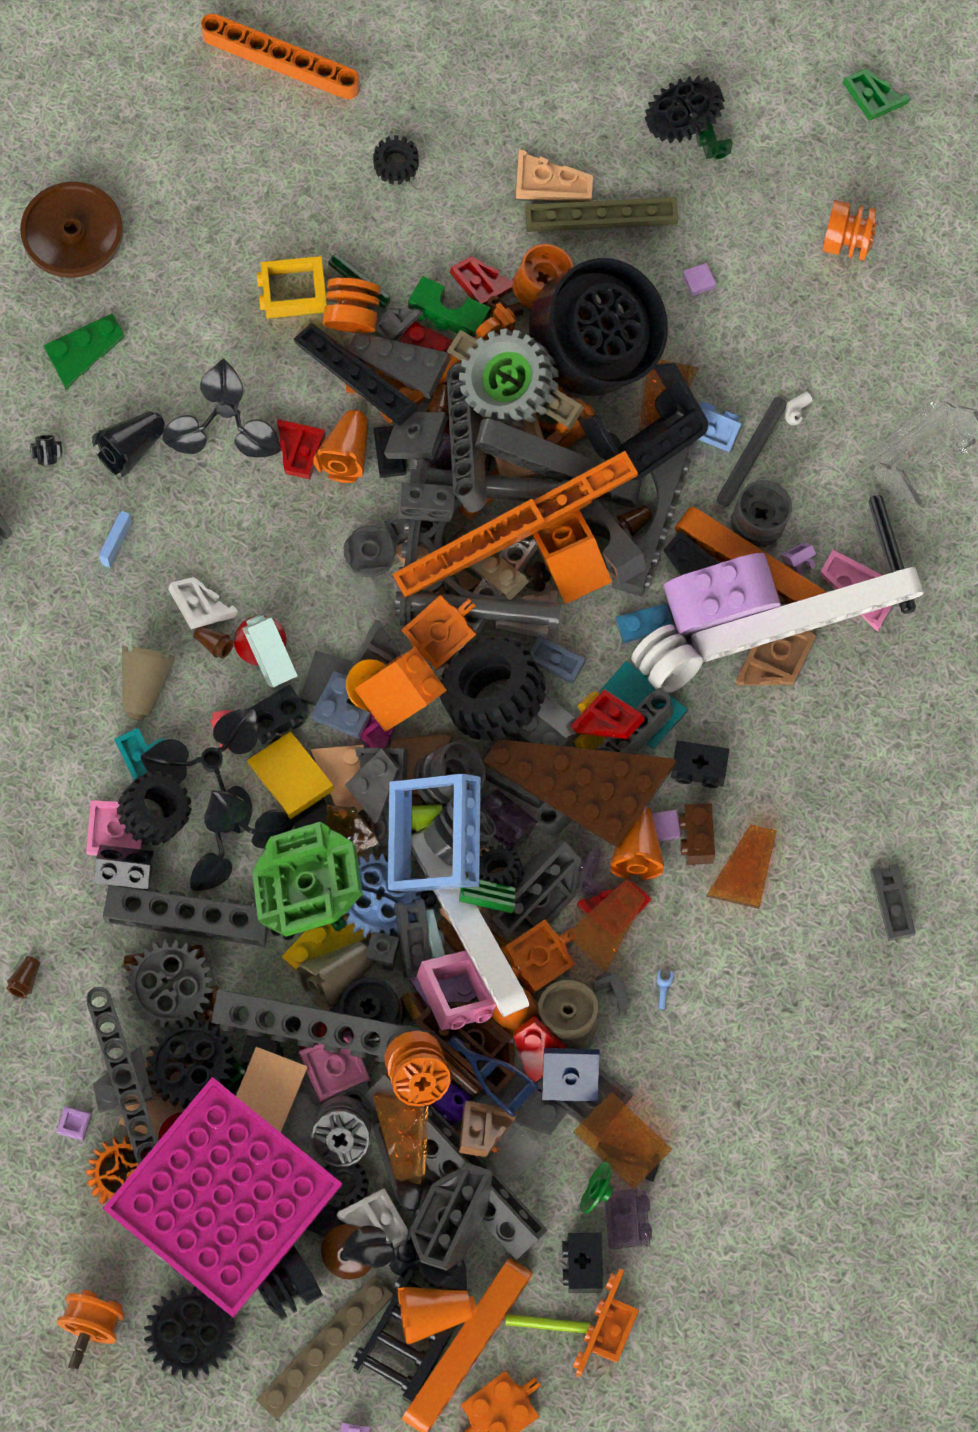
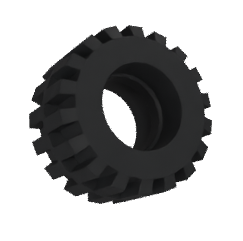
[117,771,192,846]

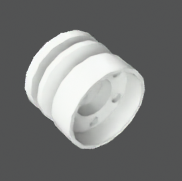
[631,624,703,694]

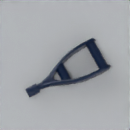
[448,1035,539,1117]

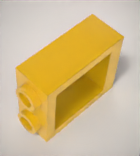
[257,256,327,319]

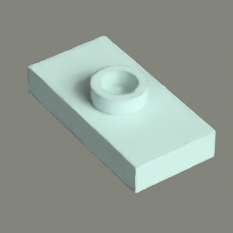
[426,909,445,959]

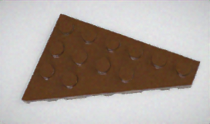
[483,739,676,848]

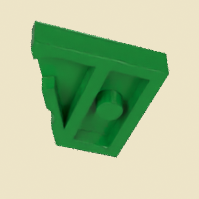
[843,69,911,121]

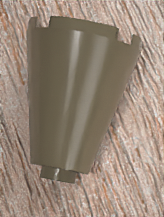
[122,646,175,721]
[297,942,373,1011]

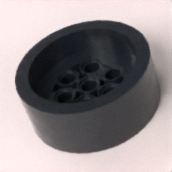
[529,258,668,396]

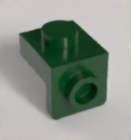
[696,124,733,159]

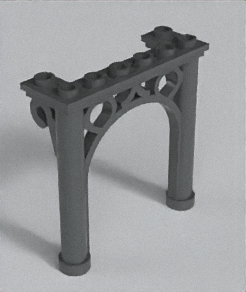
[395,460,570,629]

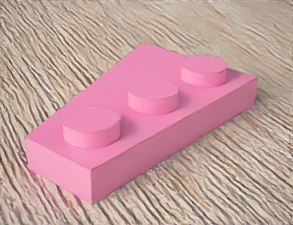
[820,550,892,632]

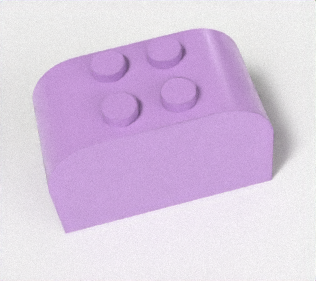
[663,553,781,640]

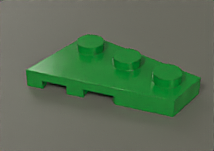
[43,313,124,390]

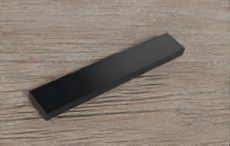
[293,322,418,426]

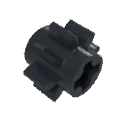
[30,435,62,465]

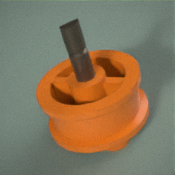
[57,1290,125,1370]

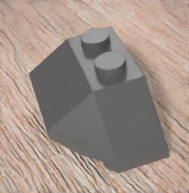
[509,694,581,748]
[490,841,582,937]
[409,1163,493,1271]

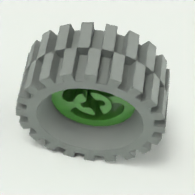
[459,329,559,427]

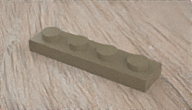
[446,527,529,600]

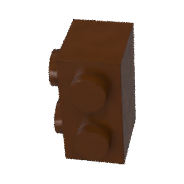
[679,803,715,865]

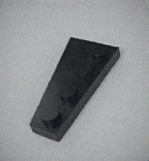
[663,531,719,576]

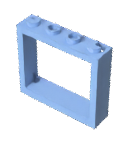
[388,774,481,892]

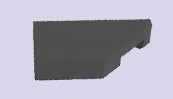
[376,308,423,341]

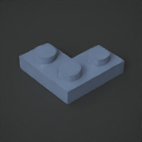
[311,671,371,739]

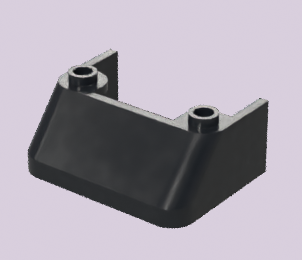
[577,362,708,480]

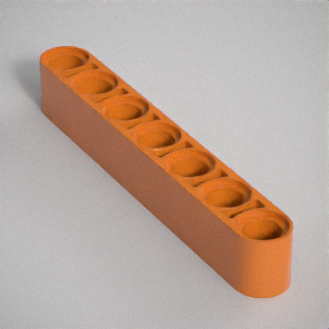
[201,13,360,99]
[674,507,827,605]
[402,1257,533,1432]

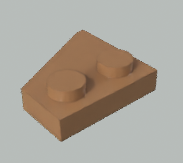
[459,1101,518,1157]

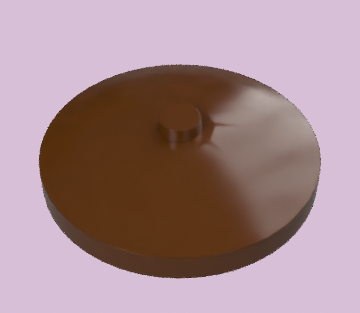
[20,182,123,278]

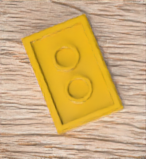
[247,731,335,819]

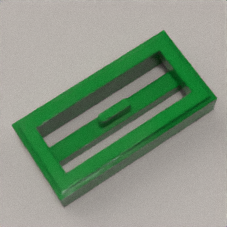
[459,877,515,913]

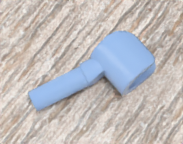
[656,969,673,1010]

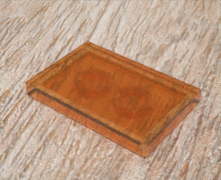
[573,1092,672,1190]

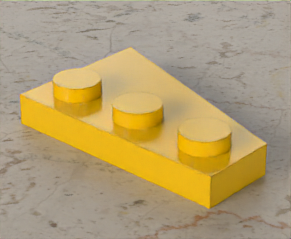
[281,916,372,972]

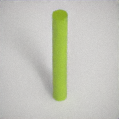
[505,1314,590,1334]

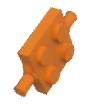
[401,594,477,670]
[501,919,577,994]
[460,1371,541,1432]

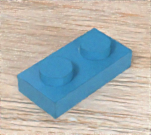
[616,604,673,644]

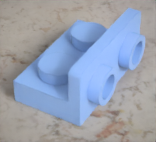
[698,401,744,452]

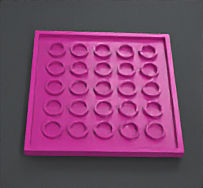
[102,1077,343,1318]

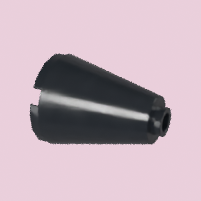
[92,411,165,477]

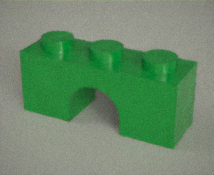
[408,276,491,338]

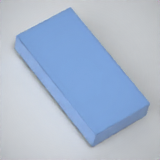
[99,511,132,568]

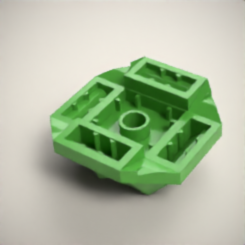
[252,822,363,937]

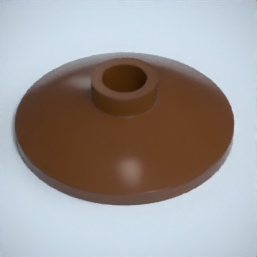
[321,1224,372,1280]

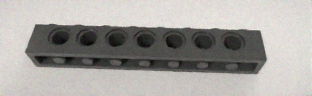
[211,990,435,1062]
[364,1072,548,1260]

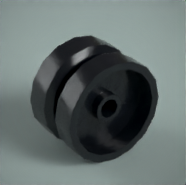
[339,977,405,1043]

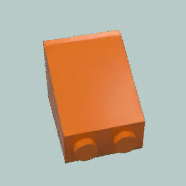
[532,510,612,604]
[354,647,447,732]

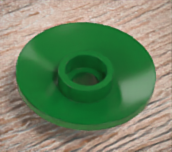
[580,1162,613,1214]

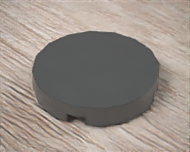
[344,526,396,577]

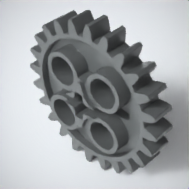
[125,940,215,1028]

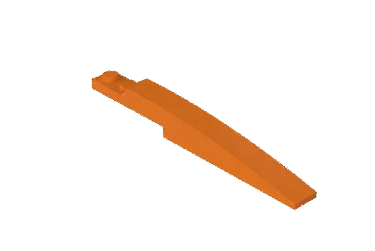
[392,451,638,598]

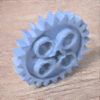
[343,854,423,938]

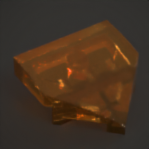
[325,805,379,856]

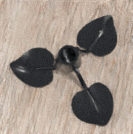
[162,358,281,457]
[141,708,258,834]
[190,790,294,891]
[342,1176,467,1291]

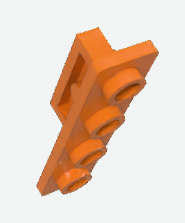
[573,1268,639,1378]

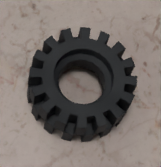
[373,135,419,185]
[479,845,524,888]
[323,1162,369,1210]

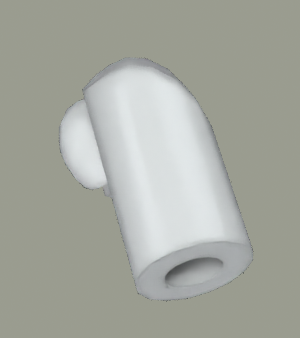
[785,391,813,425]

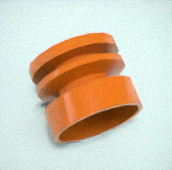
[822,200,877,261]
[512,244,574,309]
[322,278,381,334]
[384,1031,451,1107]

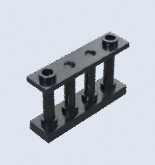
[352,1269,457,1404]

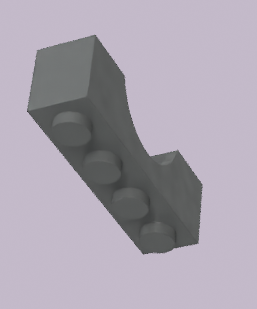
[580,497,647,585]

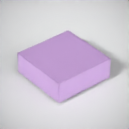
[683,263,716,296]
[652,810,681,841]
[56,1106,92,1141]

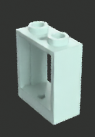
[242,615,298,687]

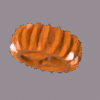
[86,1136,149,1205]

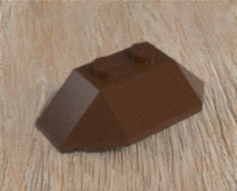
[415,1002,515,1095]

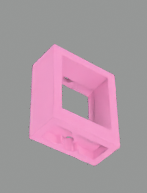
[417,951,496,1031]

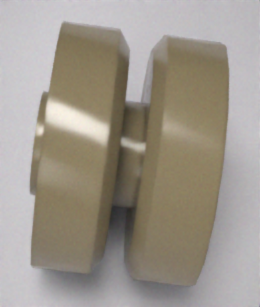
[538,980,598,1049]

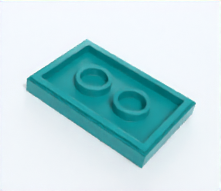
[599,661,688,750]

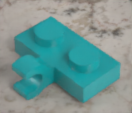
[114,728,165,780]

